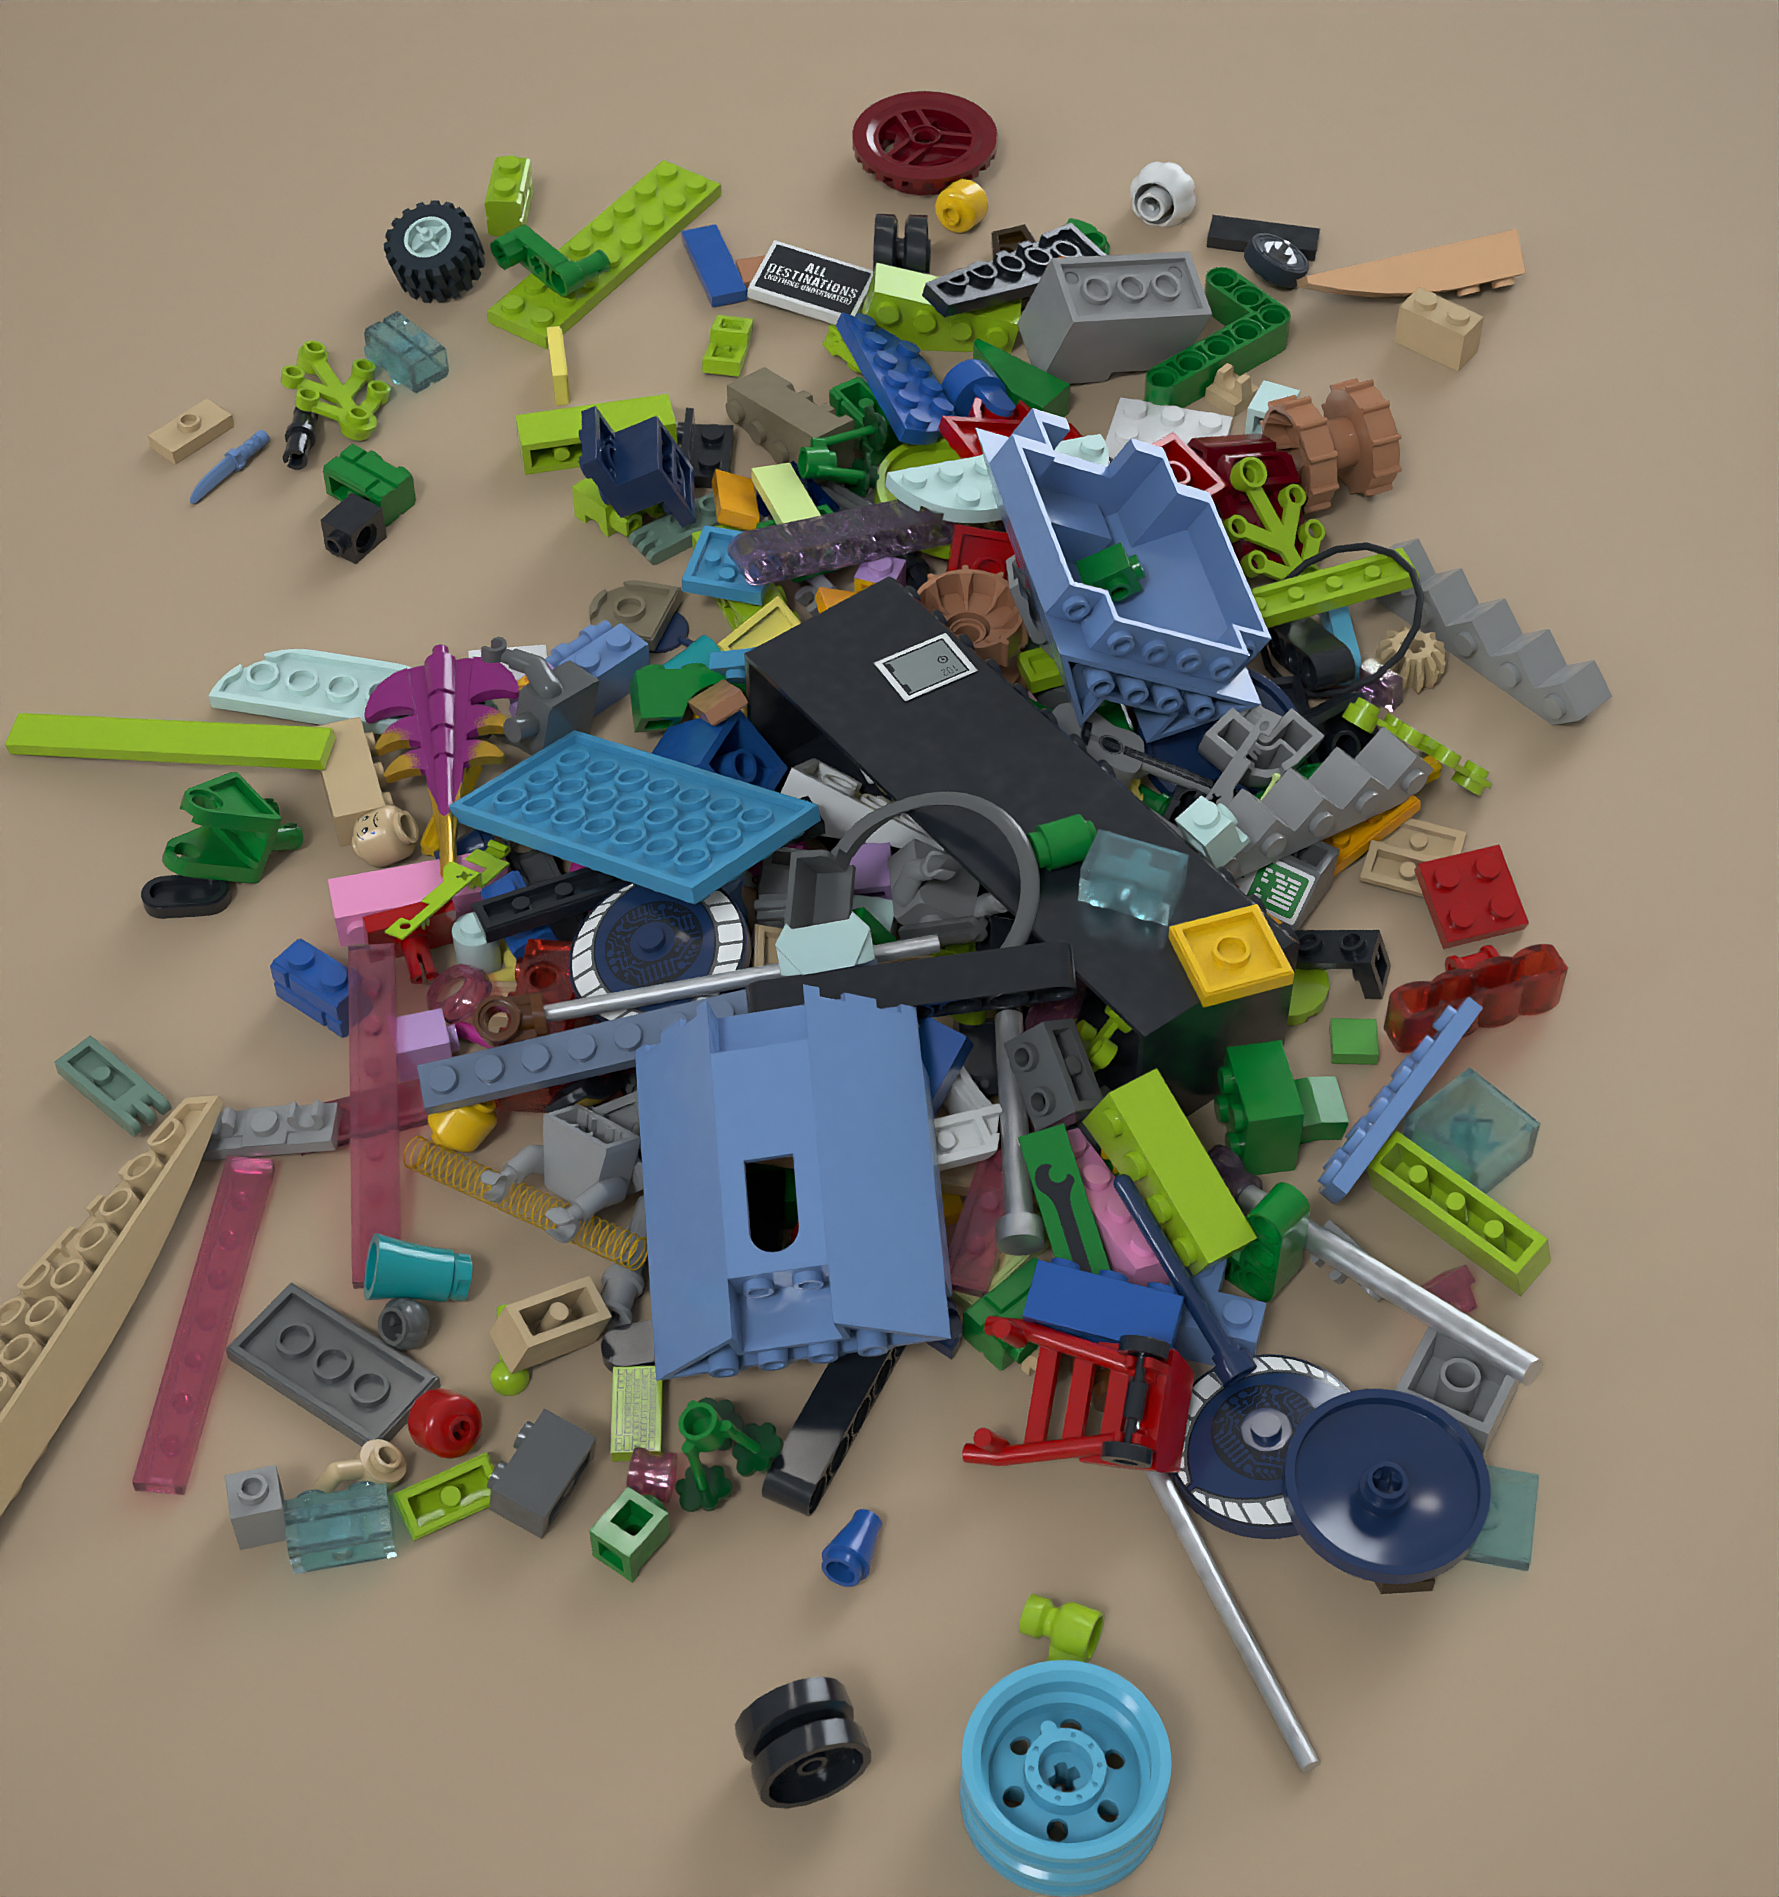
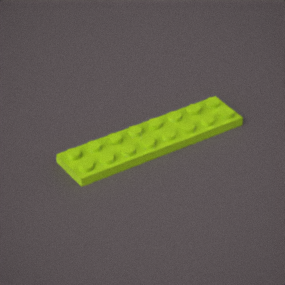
[487,160,722,349]

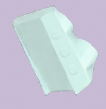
[775,912,875,976]

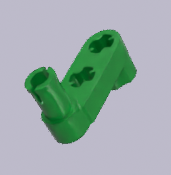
[490,224,611,297]

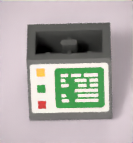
[1235,841,1340,931]

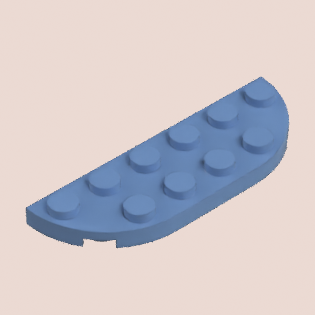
[1317,996,1483,1205]

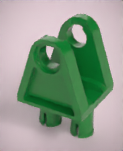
[162,772,303,883]

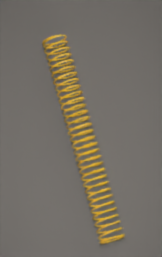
[403,1136,648,1271]

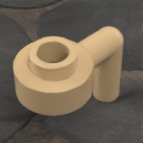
[305,1439,407,1508]

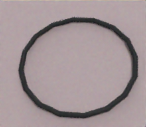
[1260,542,1425,698]

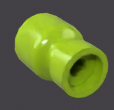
[1019,1593,1104,1663]

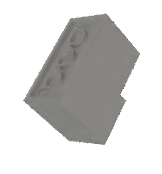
[1017,251,1212,384]

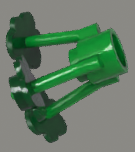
[798,405,888,498]
[675,1397,784,1512]

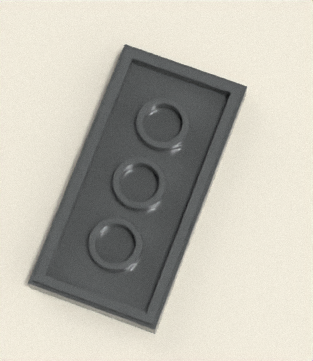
[225,1282,441,1447]

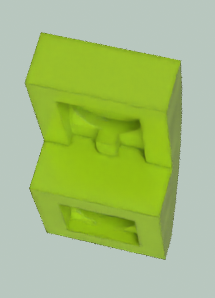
[702,315,754,377]

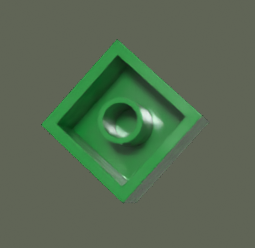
[1214,1040,1304,1178]

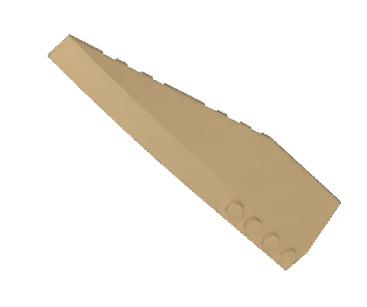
[0,1095,224,1517]

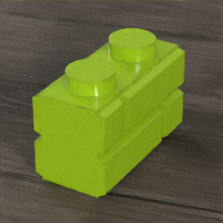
[484,155,534,236]

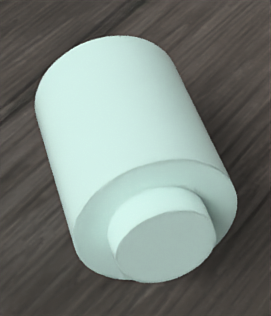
[452,912,502,981]

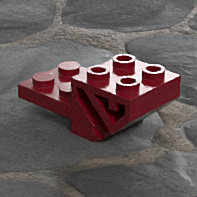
[1187,433,1305,569]

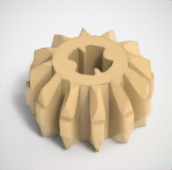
[1375,625,1446,694]

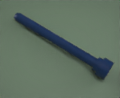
[1113,1174,1257,1387]

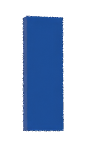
[681,224,748,307]

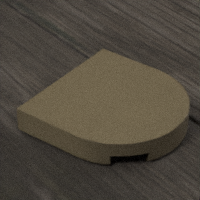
[589,580,683,651]

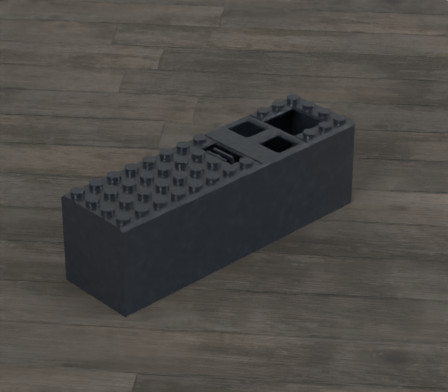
[744,576,1299,1117]

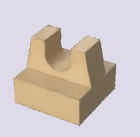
[1205,363,1259,418]

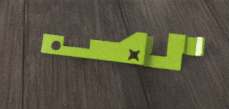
[385,839,511,940]

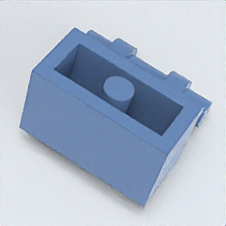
[545,620,650,717]

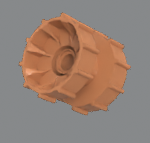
[1260,378,1402,514]
[917,565,1029,689]

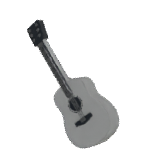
[1052,703,1239,802]

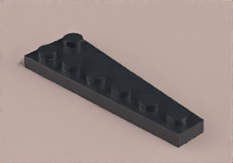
[922,223,1106,317]

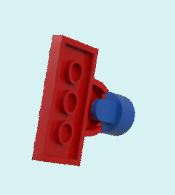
[938,359,1083,459]

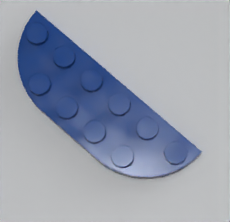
[836,312,955,445]

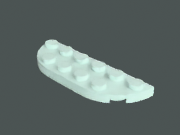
[885,434,1109,523]
[209,649,412,735]

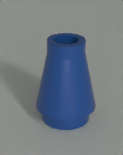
[821,1509,882,1587]

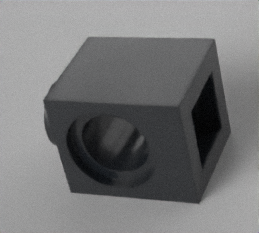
[320,493,387,564]

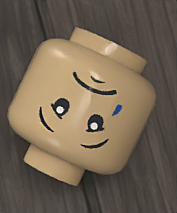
[351,805,419,868]

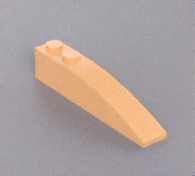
[1297,229,1526,297]

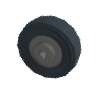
[1244,233,1309,288]

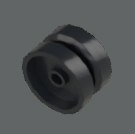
[873,214,931,274]
[735,1676,871,1809]

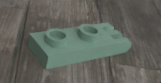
[628,492,721,565]
[54,1035,172,1137]

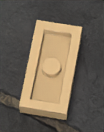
[148,398,234,465]

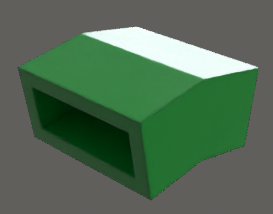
[1294,1076,1349,1144]

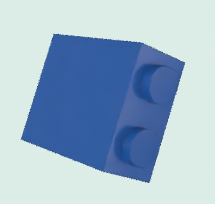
[651,710,788,791]

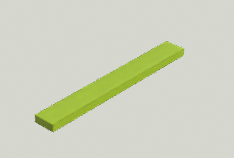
[5,713,336,770]

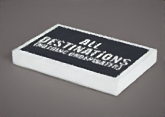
[748,240,873,325]

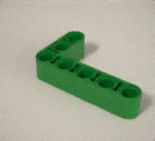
[1144,267,1291,408]
[1100,1156,1311,1303]

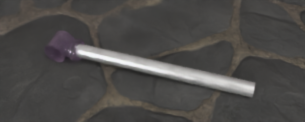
[1207,1144,1542,1386]

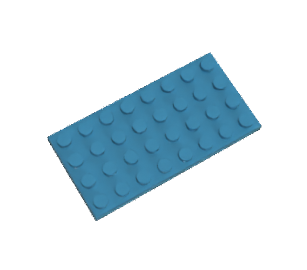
[449,730,821,904]

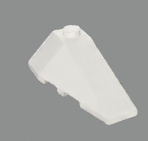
[781,758,946,852]

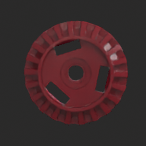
[852,91,998,196]

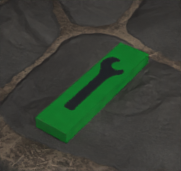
[1018,1123,1111,1275]

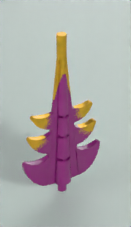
[364,644,520,878]

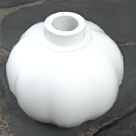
[1130,162,1196,228]

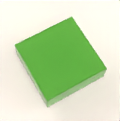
[1329,1018,1379,1065]

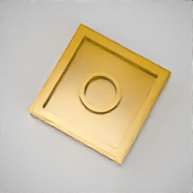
[1168,904,1295,1007]

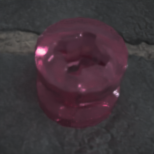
[626,1446,678,1503]

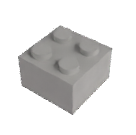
[1395,1326,1519,1457]

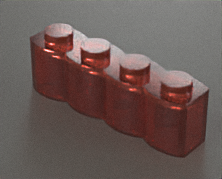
[1383,944,1568,1053]

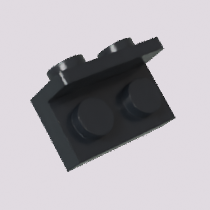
[677,408,734,488]

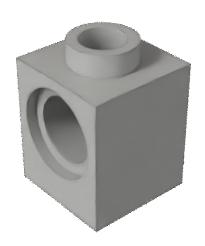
[225,1465,291,1550]

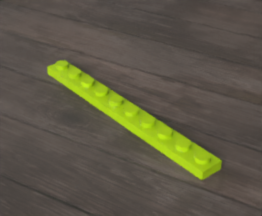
[1016,547,1419,694]

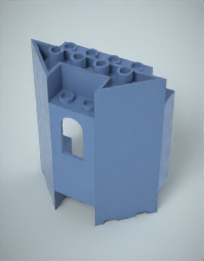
[976,408,1271,744]
[635,984,953,1381]

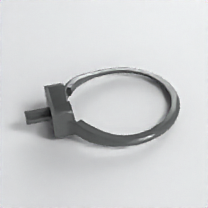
[754,792,1040,948]

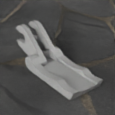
[1006,555,1054,660]

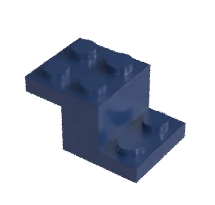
[578,406,696,527]

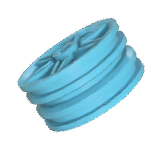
[960,1660,1172,1897]

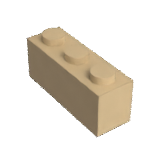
[315,717,393,847]

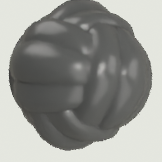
[378,1297,430,1350]

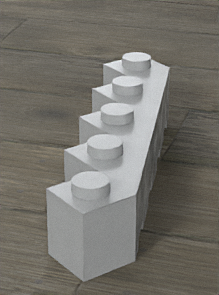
[1377,538,1612,725]
[1175,726,1434,880]

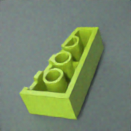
[861,263,1022,353]
[1082,1068,1257,1276]

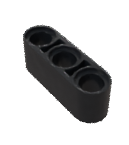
[1268,617,1356,691]

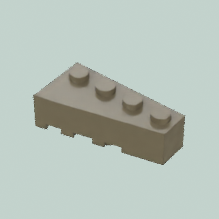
[725,367,854,498]

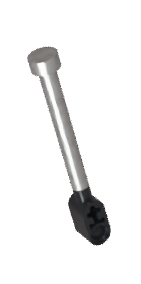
[975,915,1045,1256]

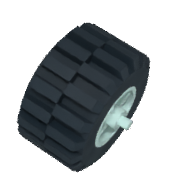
[384,200,485,303]

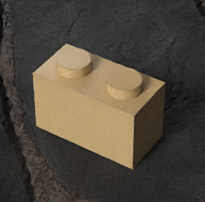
[1394,287,1484,371]
[489,1275,612,1374]

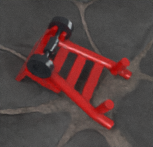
[962,1316,1195,1473]

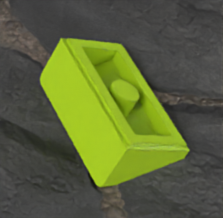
[391,1452,494,1541]

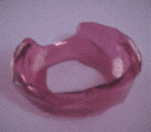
[426,964,492,1024]

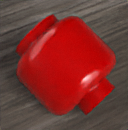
[407,1388,483,1459]

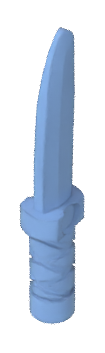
[190,430,270,504]

